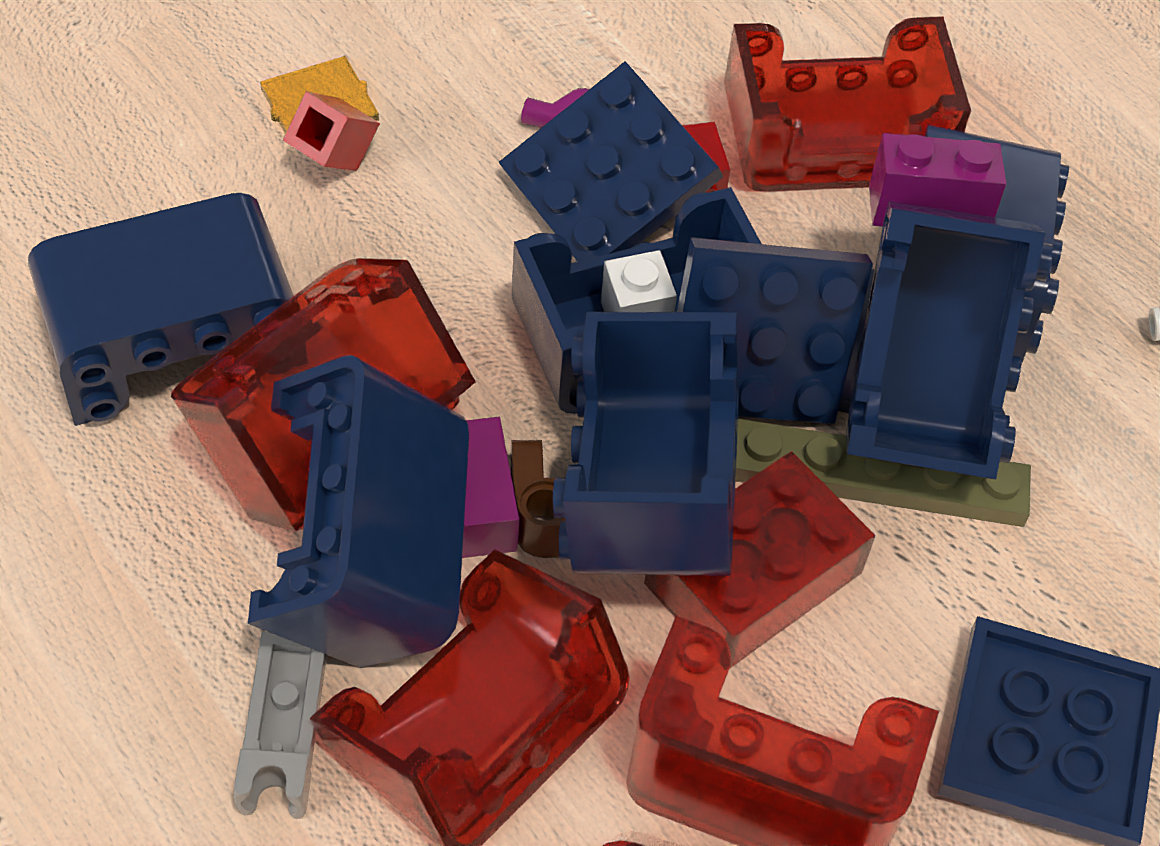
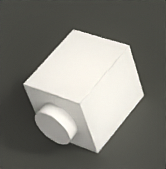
[601,250,677,312]

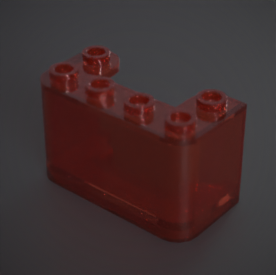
[724,16,971,192]
[171,258,476,532]
[626,616,939,846]

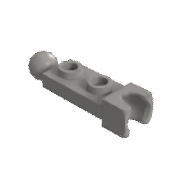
[234,632,327,819]

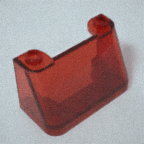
[310,549,630,846]

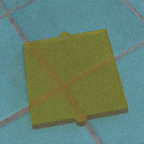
[260,56,379,148]

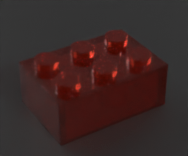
[644,451,876,672]

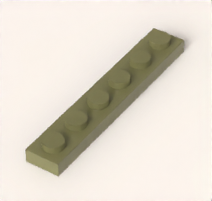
[736,419,1031,527]

